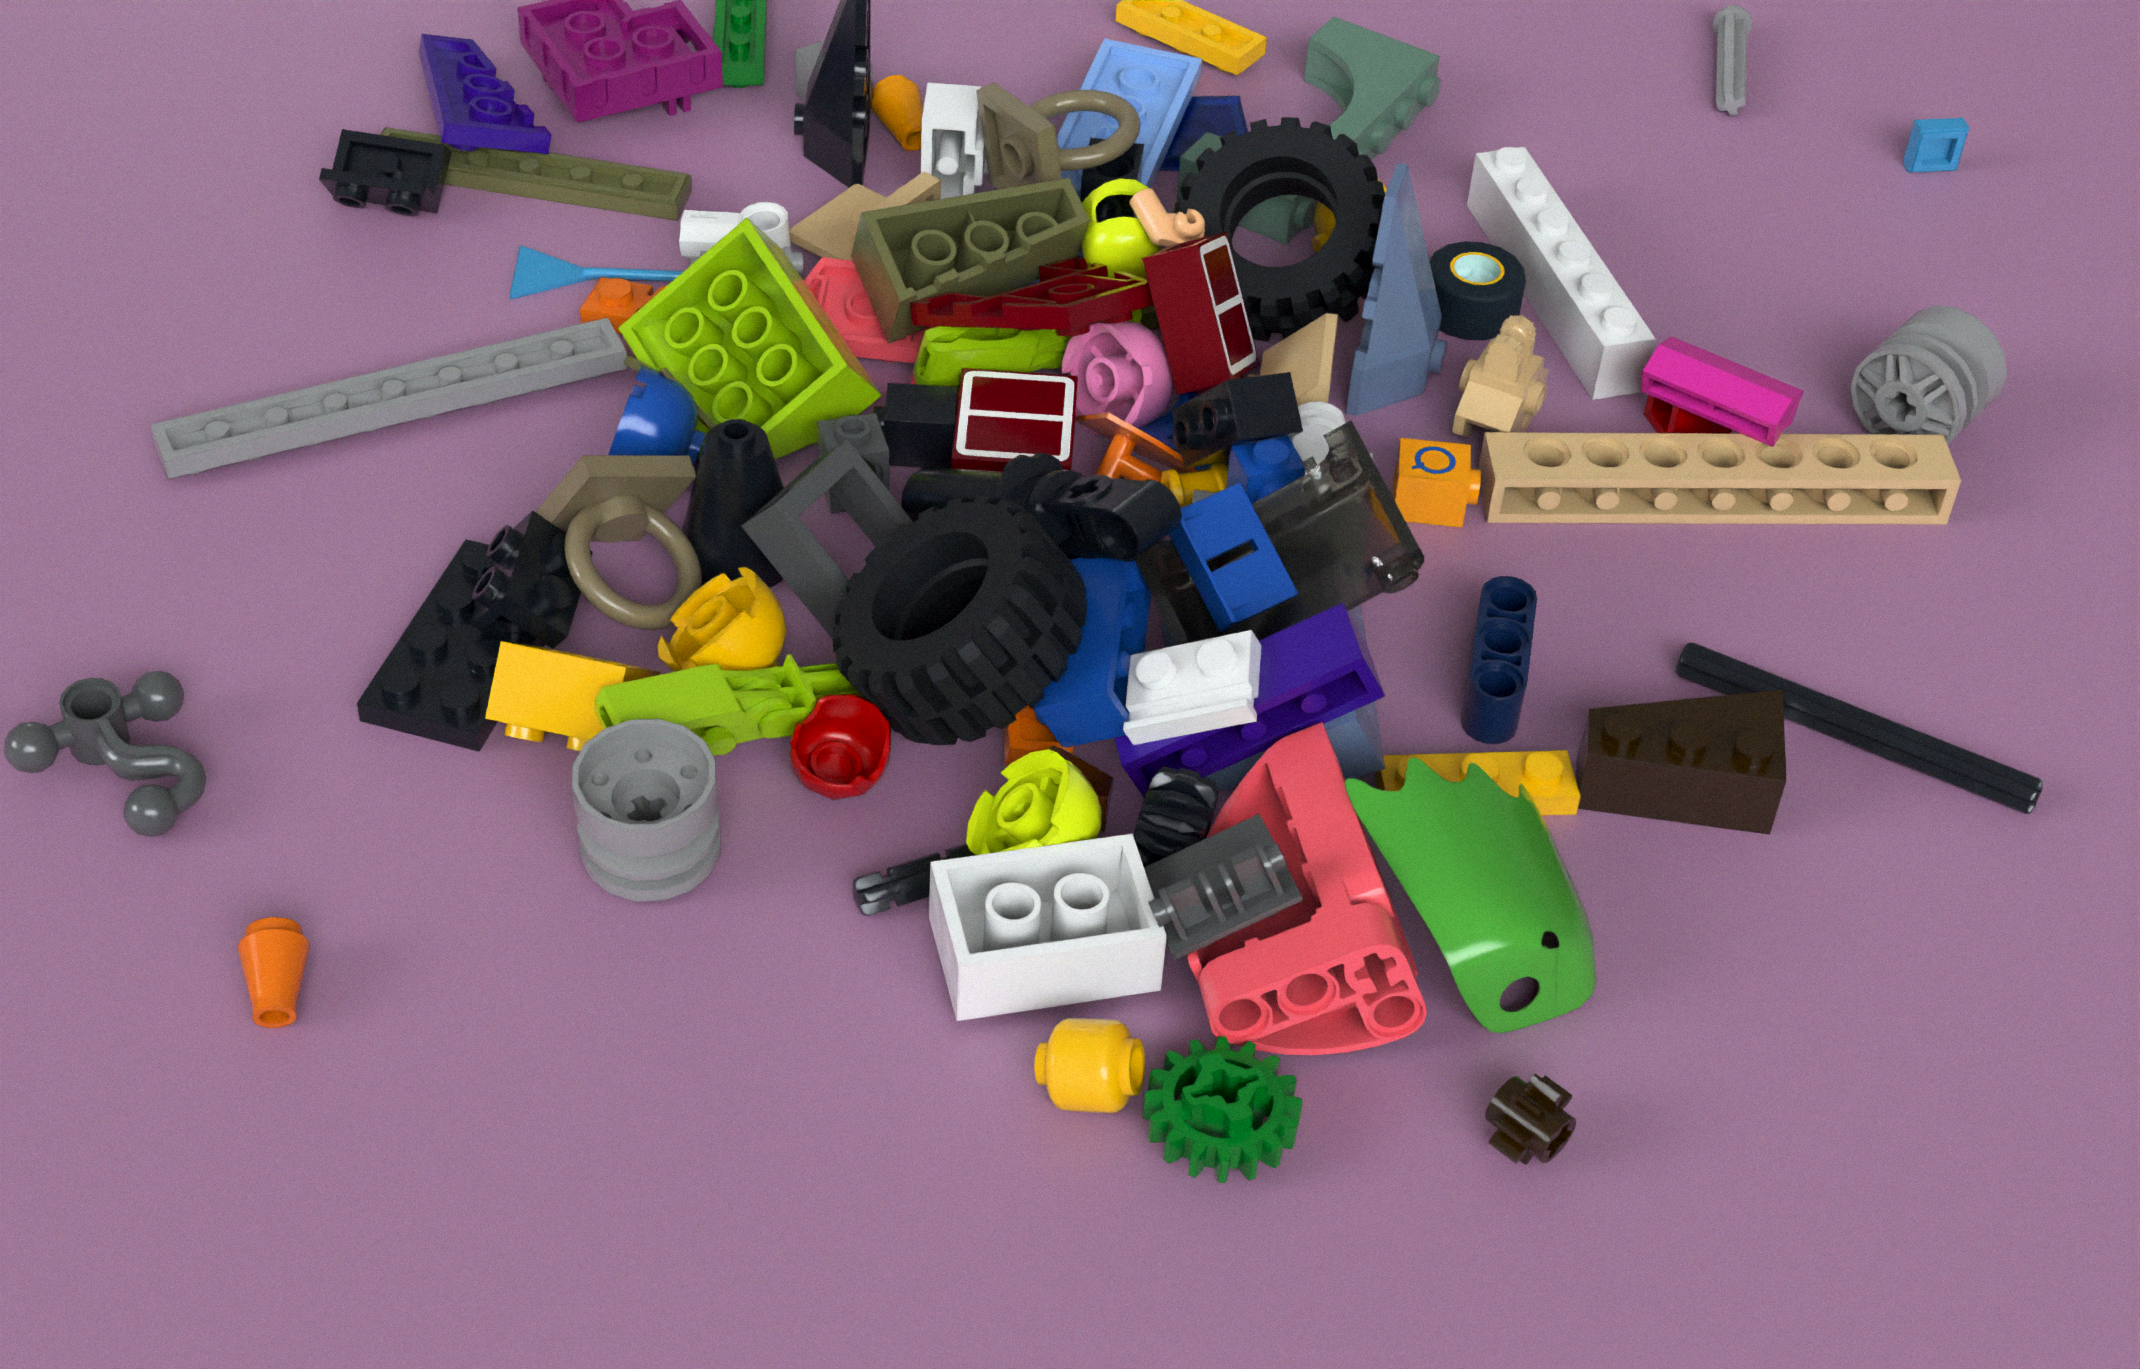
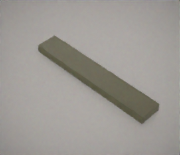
[380,127,692,221]

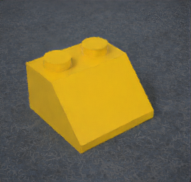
[485,641,661,751]

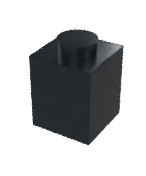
[874,383,958,468]

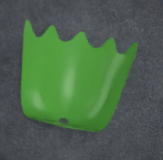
[1345,757,1597,1033]

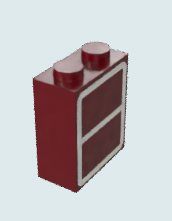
[1142,231,1260,396]
[951,368,1078,472]

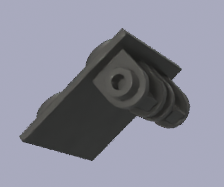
[1144,814,1303,960]

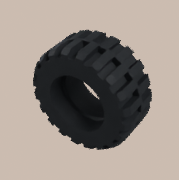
[1174,117,1385,342]
[832,496,1087,746]

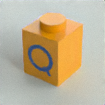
[1392,438,1481,528]

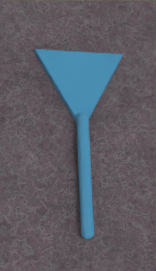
[510,245,684,300]

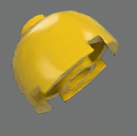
[658,567,787,672]

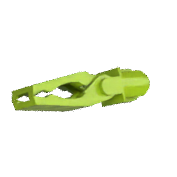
[913,309,1142,390]
[595,654,863,756]

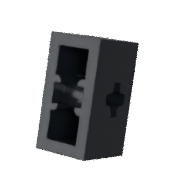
[1172,372,1303,468]

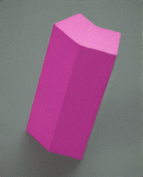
[1641,336,1804,447]

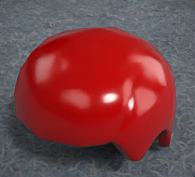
[790,694,891,801]

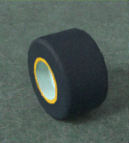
[1430,241,1526,341]

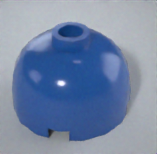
[608,365,706,467]

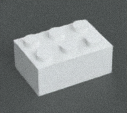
[929,834,1167,1021]

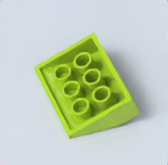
[618,217,882,460]

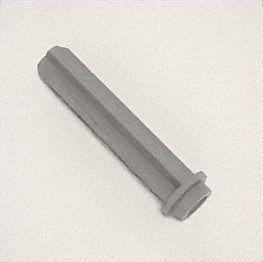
[1713,5,1753,116]

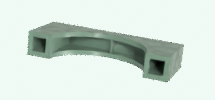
[1177,16,1441,245]

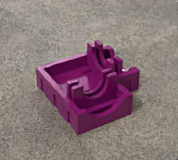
[517,0,723,123]

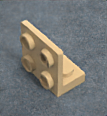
[789,171,941,261]

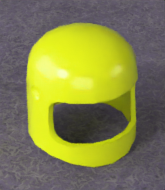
[1081,178,1162,278]

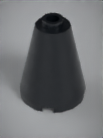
[682,419,784,587]

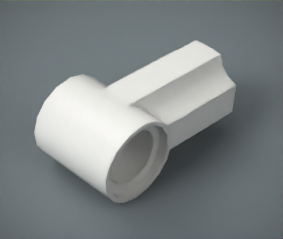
[679,202,792,259]

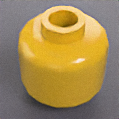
[1034,1018,1145,1113]

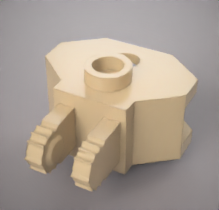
[1452,315,1549,438]

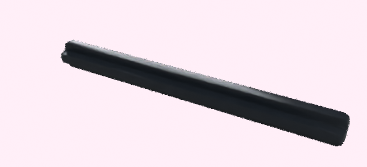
[1676,642,2043,814]

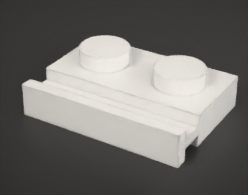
[1123,630,1261,745]

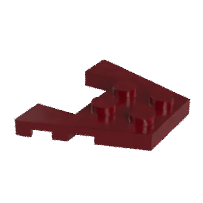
[910,256,1154,336]

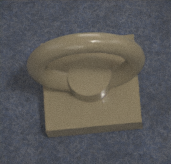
[976,82,1140,189]
[536,455,702,630]

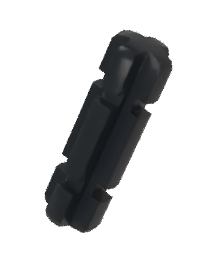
[853,843,975,916]

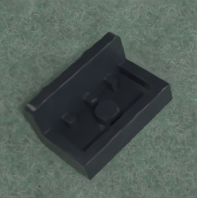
[319,129,451,216]
[470,511,593,649]

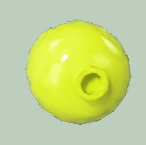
[966,749,1102,855]

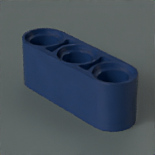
[1461,576,1537,744]

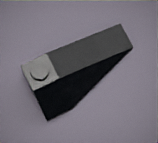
[794,0,871,188]

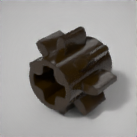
[1485,1074,1576,1165]

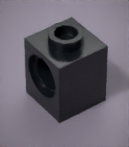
[1080,138,1144,223]

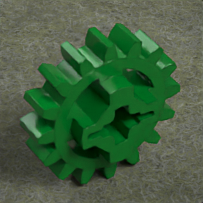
[1143,1036,1302,1183]

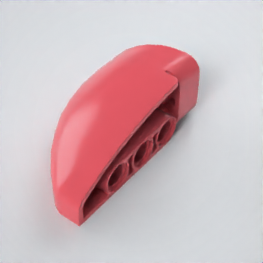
[1187,722,1427,1055]

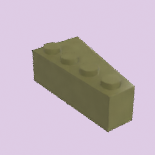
[851,178,1090,344]

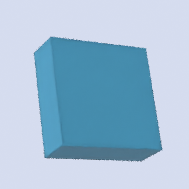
[1902,118,1969,173]

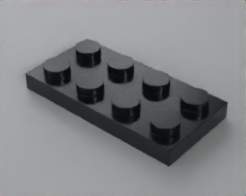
[357,539,545,752]

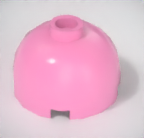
[1062,321,1175,436]

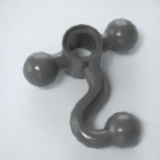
[4,671,207,837]

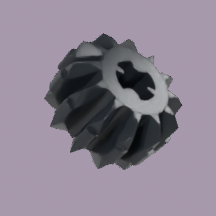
[1133,766,1219,867]

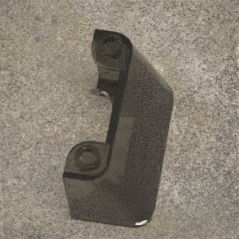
[1135,420,1424,645]

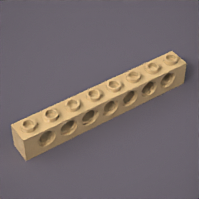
[1478,432,1962,525]

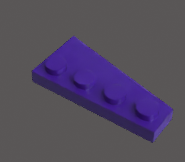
[419,34,552,154]

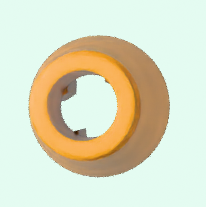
[871,75,924,151]

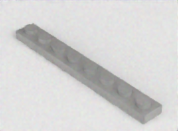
[150,318,627,479]

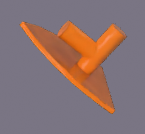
[1075,412,1202,483]

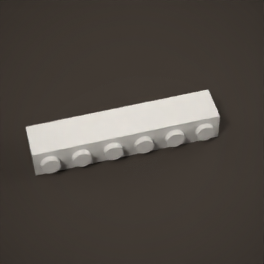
[1467,147,1656,400]

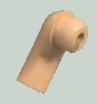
[1129,188,1205,247]

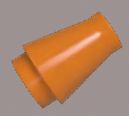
[237,917,310,1028]

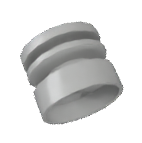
[1851,305,2007,445]
[572,719,721,902]

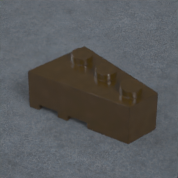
[1576,690,1786,835]

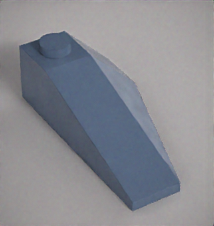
[1345,163,1448,416]

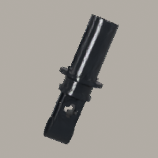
[901,453,1182,562]

